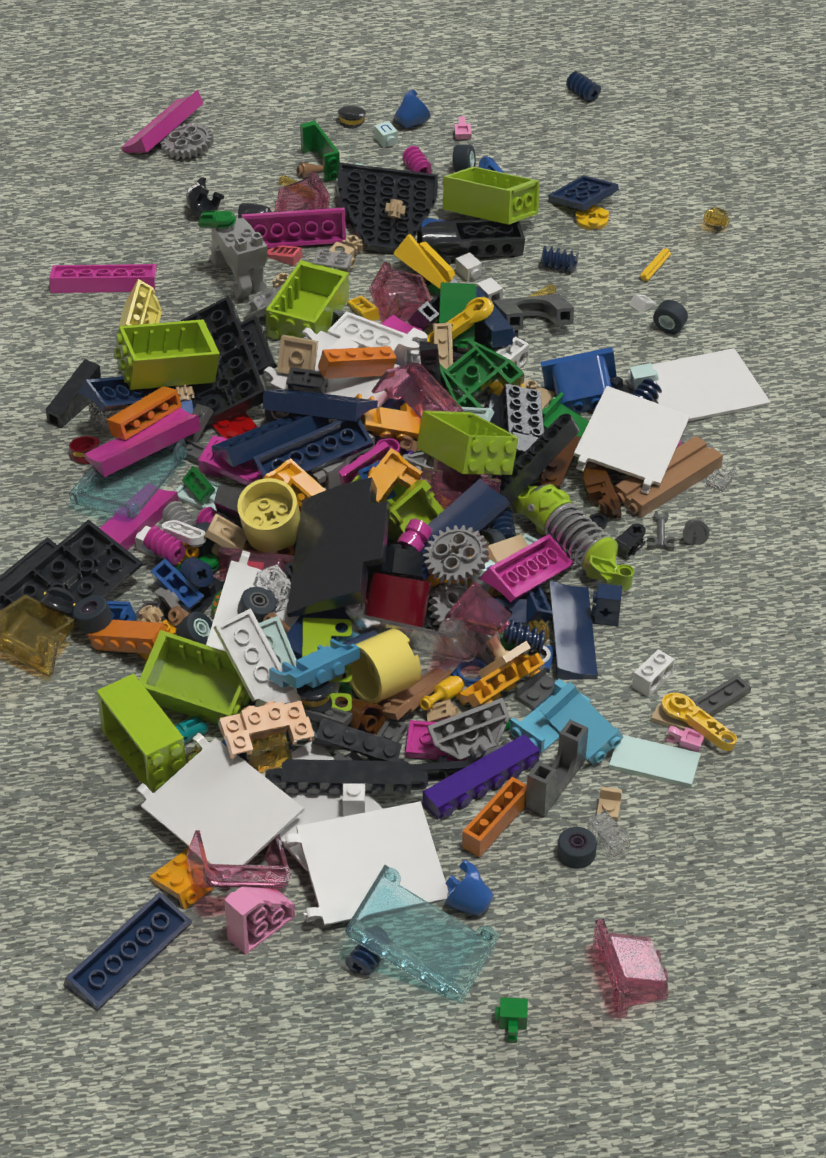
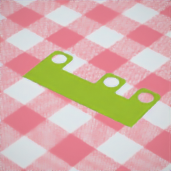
[302,618,352,711]

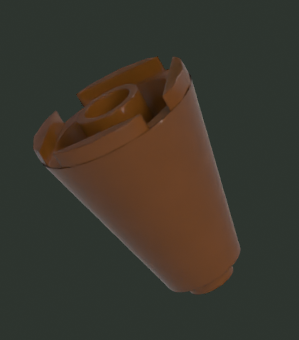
[335,697,386,735]

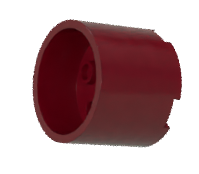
[363,572,432,630]

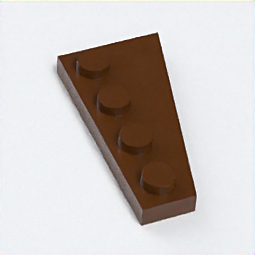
[541,436,582,490]

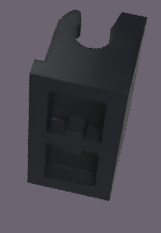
[286,367,329,394]

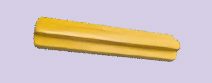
[640,248,671,281]

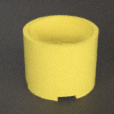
[237,478,300,553]
[345,629,421,703]

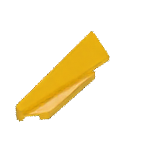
[394,234,455,289]

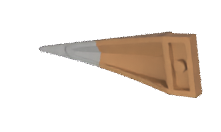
[377,646,472,720]

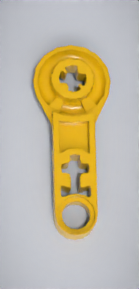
[427,297,494,344]
[662,693,737,751]

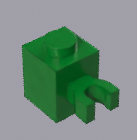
[495,997,528,1043]

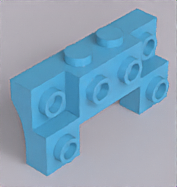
[269,639,360,689]

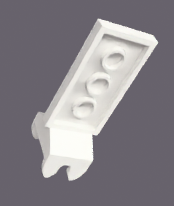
[328,311,428,376]
[213,608,302,707]

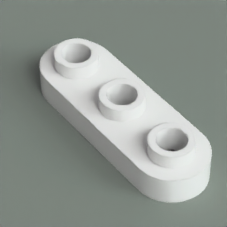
[162,520,206,547]

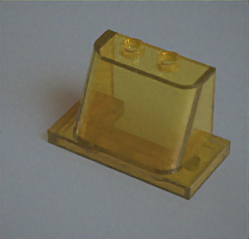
[0,594,75,677]

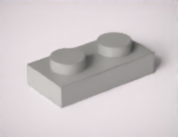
[155,587,180,610]

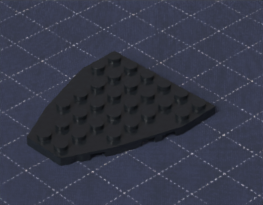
[337,162,438,253]

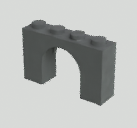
[493,294,574,330]
[526,720,588,817]

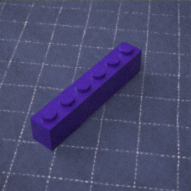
[422,734,540,820]

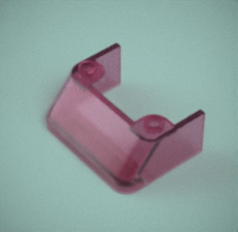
[371,362,463,442]
[186,830,291,889]

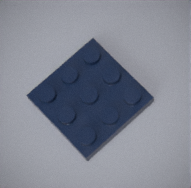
[548,175,619,211]

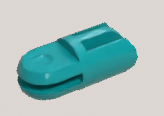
[175,715,209,743]

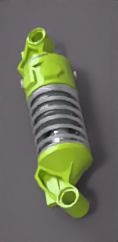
[513,484,635,591]

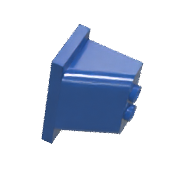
[541,347,617,413]

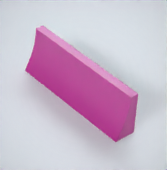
[121,90,204,153]
[242,208,346,248]
[49,264,157,293]
[84,407,201,477]
[100,485,179,550]
[478,534,574,602]

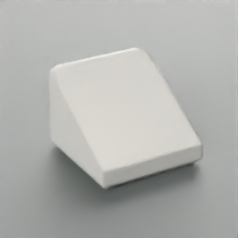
[629,294,656,313]

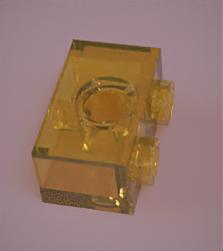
[246,732,293,773]

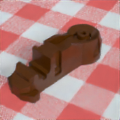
[582,461,622,519]

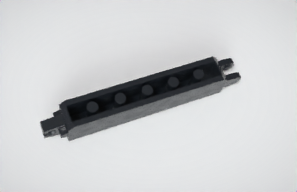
[265,759,429,796]

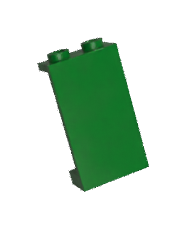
[300,120,340,182]
[439,282,477,350]
[542,392,589,437]

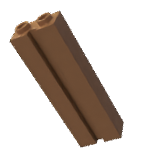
[615,436,723,518]

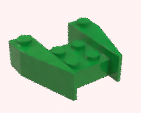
[440,339,524,408]

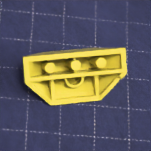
[119,279,162,326]

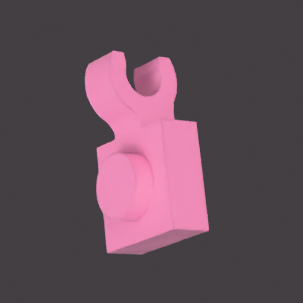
[454,116,472,140]
[666,726,705,753]

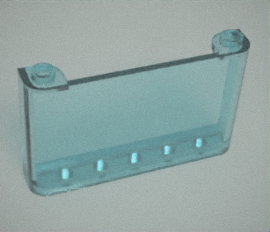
[69,439,188,518]
[345,865,501,1002]

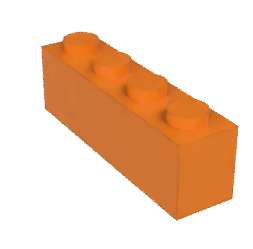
[318,346,397,379]
[107,386,182,440]
[87,620,168,654]
[462,777,527,857]

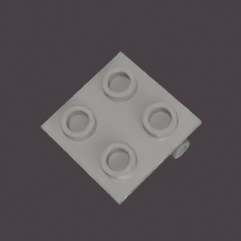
[312,249,352,271]

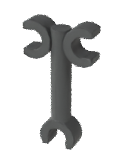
[647,511,675,551]
[465,738,513,767]

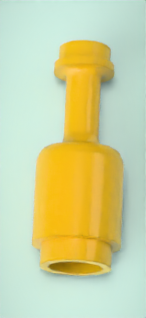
[419,676,464,711]

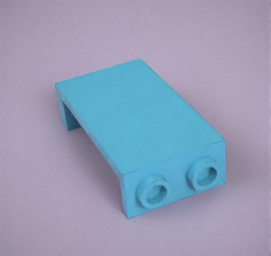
[510,679,591,753]
[540,682,624,765]

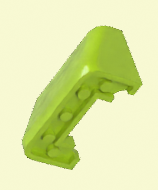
[389,479,444,533]

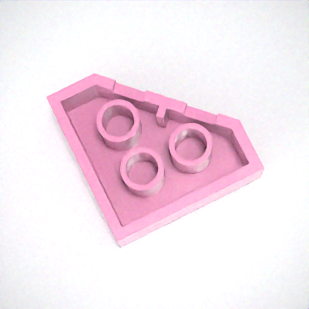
[224,887,295,955]

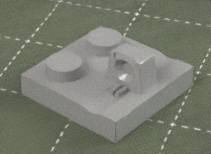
[244,286,282,320]

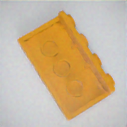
[150,847,227,909]

